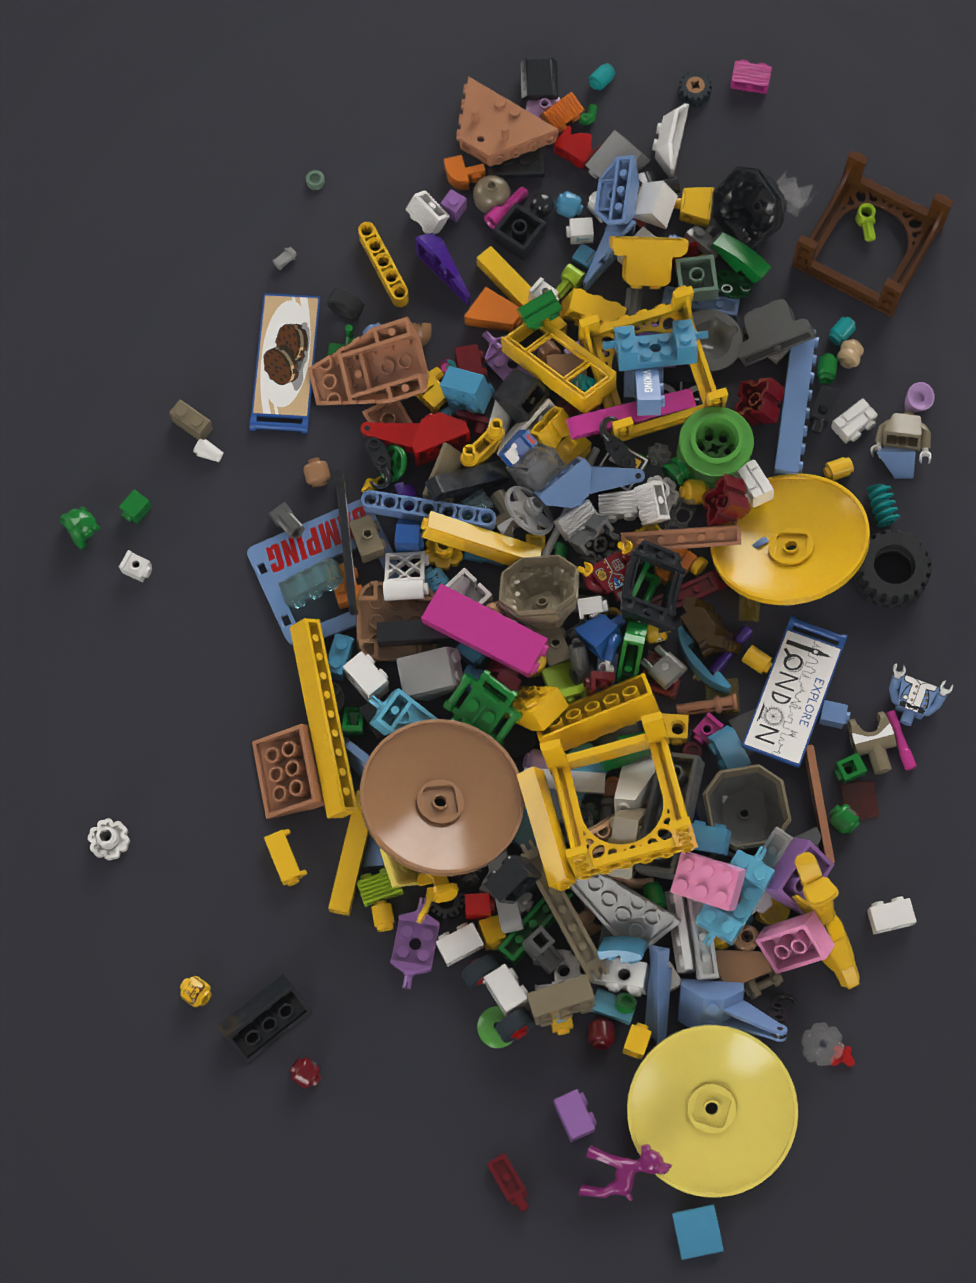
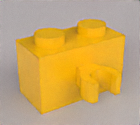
[548,434,592,471]

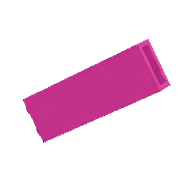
[421,584,550,678]

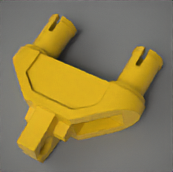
[460,418,505,468]

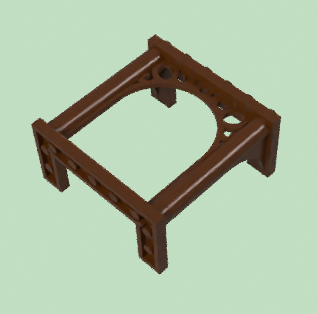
[791,150,954,317]

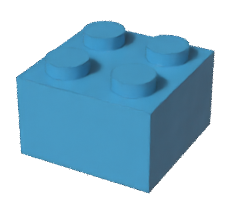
[440,366,492,414]

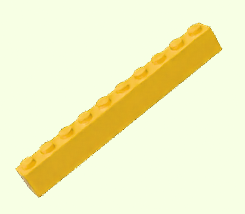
[290,618,358,818]

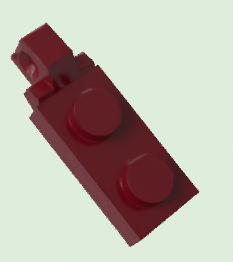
[487,1153,529,1212]

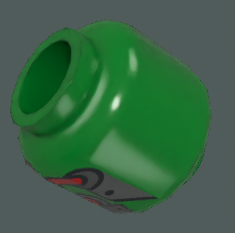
[829,804,860,834]

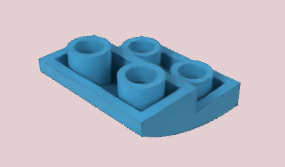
[597,936,648,964]
[672,1205,724,1260]

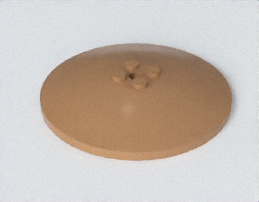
[359,719,524,876]

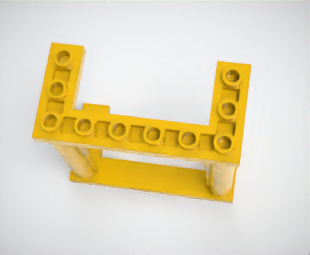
[578,285,728,442]
[539,711,698,880]

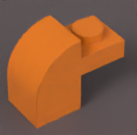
[444,155,485,190]

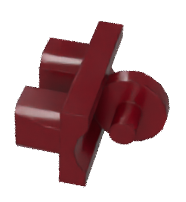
[455,410,490,437]

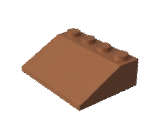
[252,724,325,819]

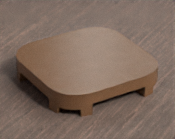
[356,580,437,662]

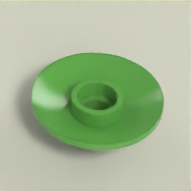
[477,1006,513,1048]

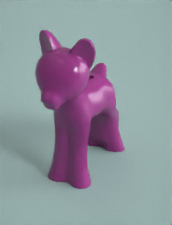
[579,1144,672,1201]

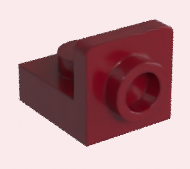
[583,671,615,696]

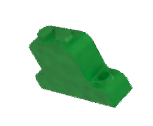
[615,620,648,684]

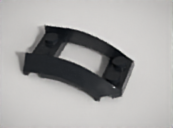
[620,540,687,633]

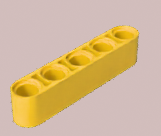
[358,222,409,307]

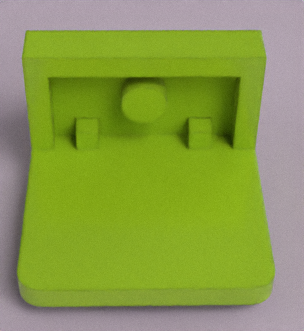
[541,661,597,704]

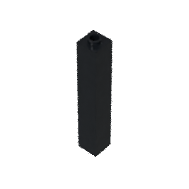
[376,620,458,647]

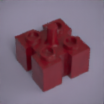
[734,377,785,426]
[702,474,751,527]

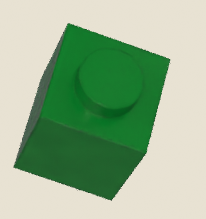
[119,489,152,524]

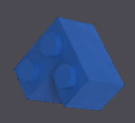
[394,518,425,553]

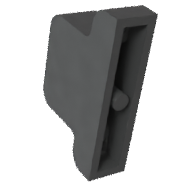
[738,299,817,366]

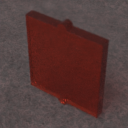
[841,781,879,820]

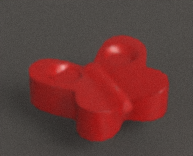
[829,1046,855,1067]

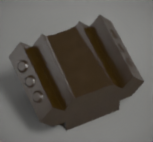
[680,596,742,659]

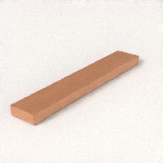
[621,524,741,552]
[804,745,835,864]

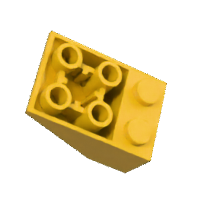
[505,686,569,731]

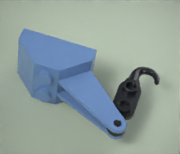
[533,416,645,508]
[678,979,797,1042]

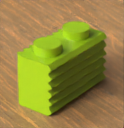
[356,867,404,907]

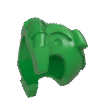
[59,507,100,550]

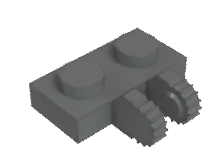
[684,224,722,259]

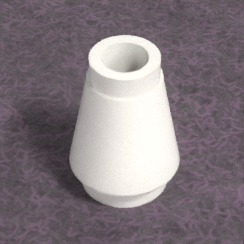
[193,438,224,463]

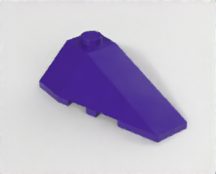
[415,233,470,306]

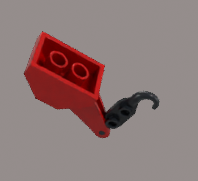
[361,412,470,490]

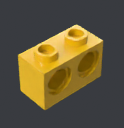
[662,713,689,746]
[622,1023,652,1060]

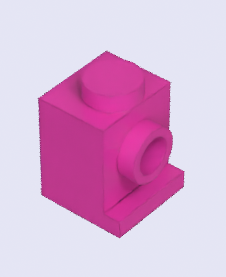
[692,712,724,747]

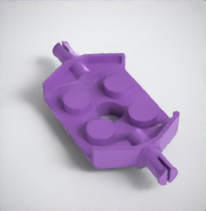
[482,330,537,381]

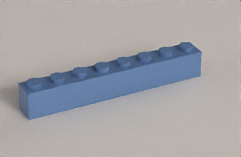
[773,330,819,476]

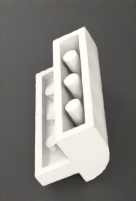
[665,891,696,974]

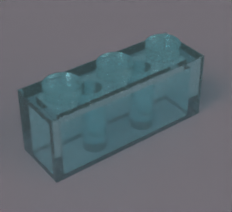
[278,558,344,608]

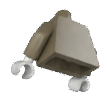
[870,411,931,464]

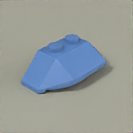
[594,155,639,226]

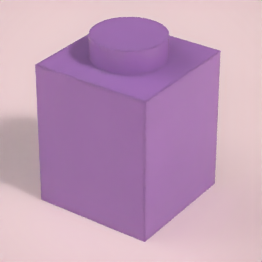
[440,189,467,223]

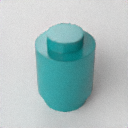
[589,63,616,91]
[828,317,856,346]

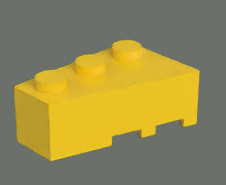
[559,288,627,326]

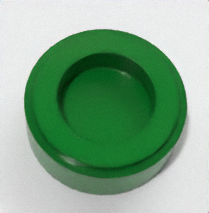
[615,993,637,1014]

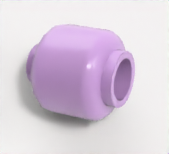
[523,749,548,769]

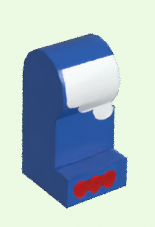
[499,429,538,467]

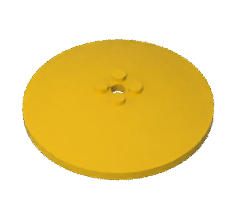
[710,474,870,605]

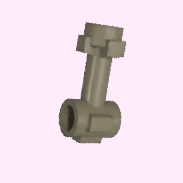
[744,971,783,1000]

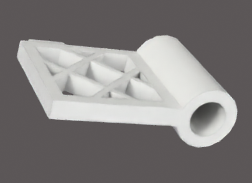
[383,551,429,601]

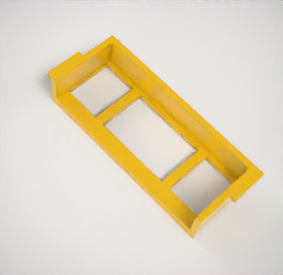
[501,319,616,414]

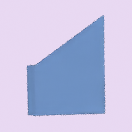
[877,447,916,479]

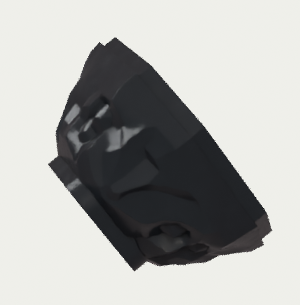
[712,166,787,250]

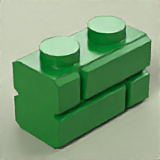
[516,289,563,331]

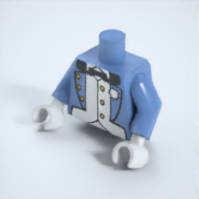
[889,663,953,726]

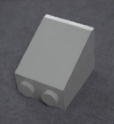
[586,130,650,179]
[396,647,464,701]

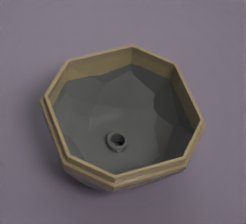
[702,764,791,852]

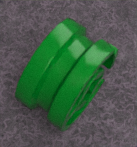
[661,457,691,488]

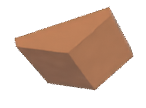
[362,400,412,423]

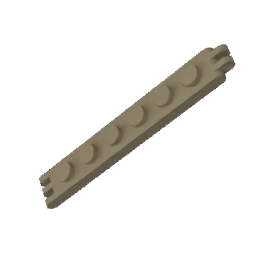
[520,839,609,983]

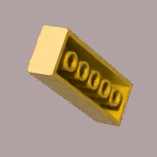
[536,673,660,751]

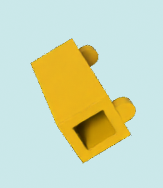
[264,829,308,886]

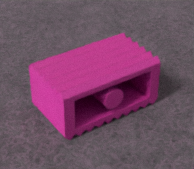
[730,60,772,94]

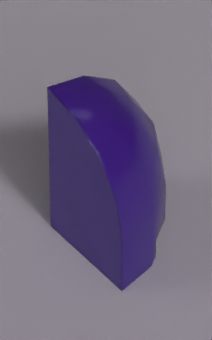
[394,482,418,511]

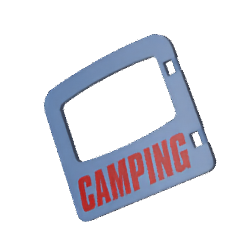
[247,499,402,645]

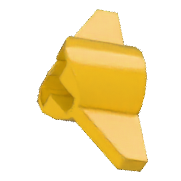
[361,476,382,493]

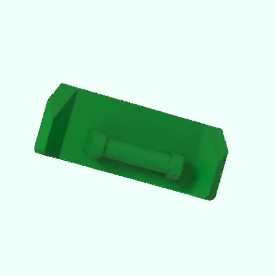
[621,562,661,624]

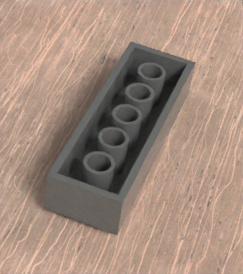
[634,752,705,880]

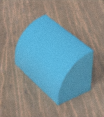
[590,988,637,1025]

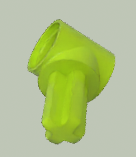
[855,203,876,242]
[556,264,586,299]

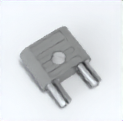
[640,645,687,690]

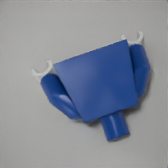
[572,614,626,672]

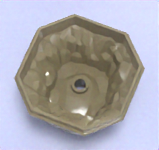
[498,555,579,630]

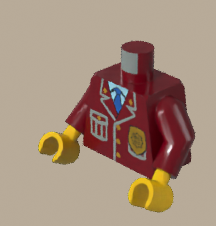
[577,539,633,602]

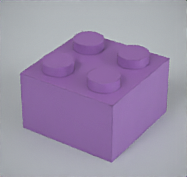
[553,1089,597,1142]

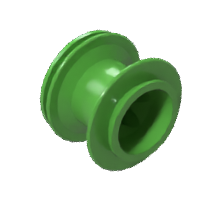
[676,406,754,489]

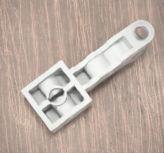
[533,950,649,997]

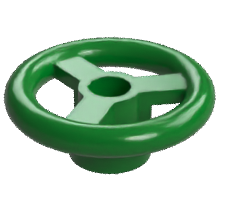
[379,445,407,483]

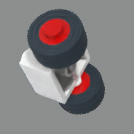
[461,954,535,1043]

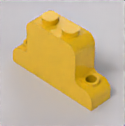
[609,236,689,289]

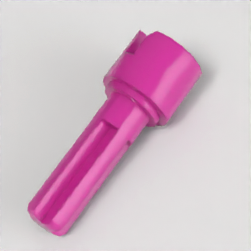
[484,187,528,229]

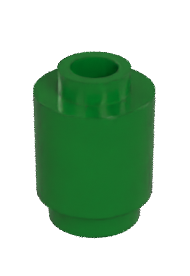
[817,353,838,384]
[642,881,667,909]

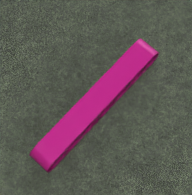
[566,389,696,440]

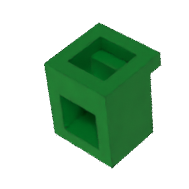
[833,753,867,784]

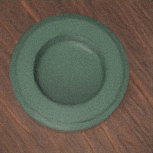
[306,170,325,190]

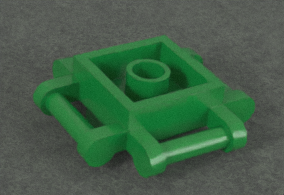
[443,669,523,746]

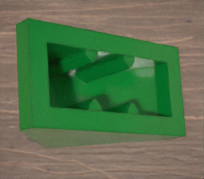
[342,707,365,738]

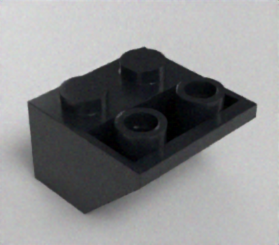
[492,368,550,423]

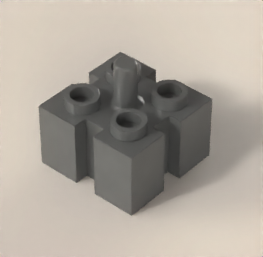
[567,514,622,565]

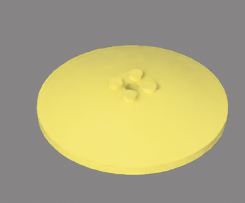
[627,1025,798,1197]

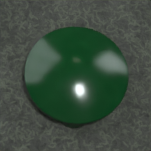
[717,270,753,299]

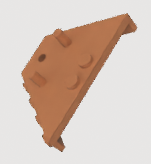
[456,76,558,166]

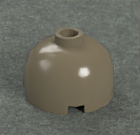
[473,175,510,214]

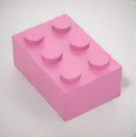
[670,852,747,911]
[755,911,835,974]

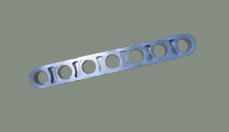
[361,490,496,531]

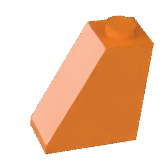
[464,287,523,332]

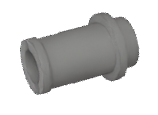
[273,247,297,270]

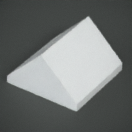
[634,181,678,229]

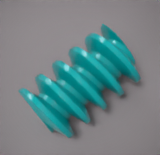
[866,484,900,528]

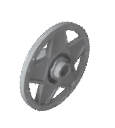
[504,486,554,536]

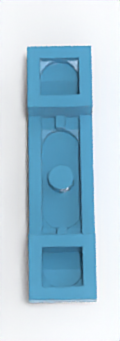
[678,626,731,695]

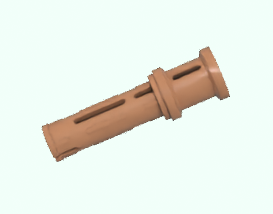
[676,693,738,715]

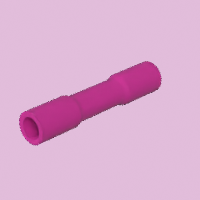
[885,710,917,771]

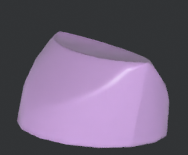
[905,382,935,413]

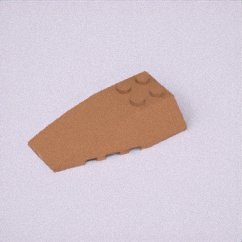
[308,317,429,406]

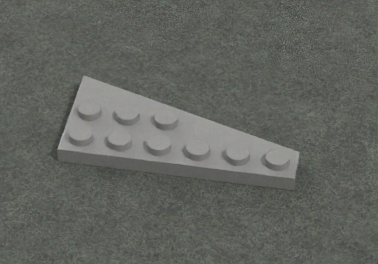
[570,874,682,950]

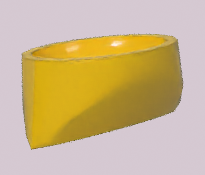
[755,898,790,925]

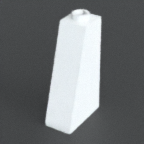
[614,754,656,814]

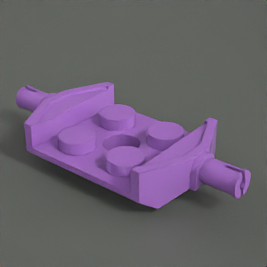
[390,897,440,989]

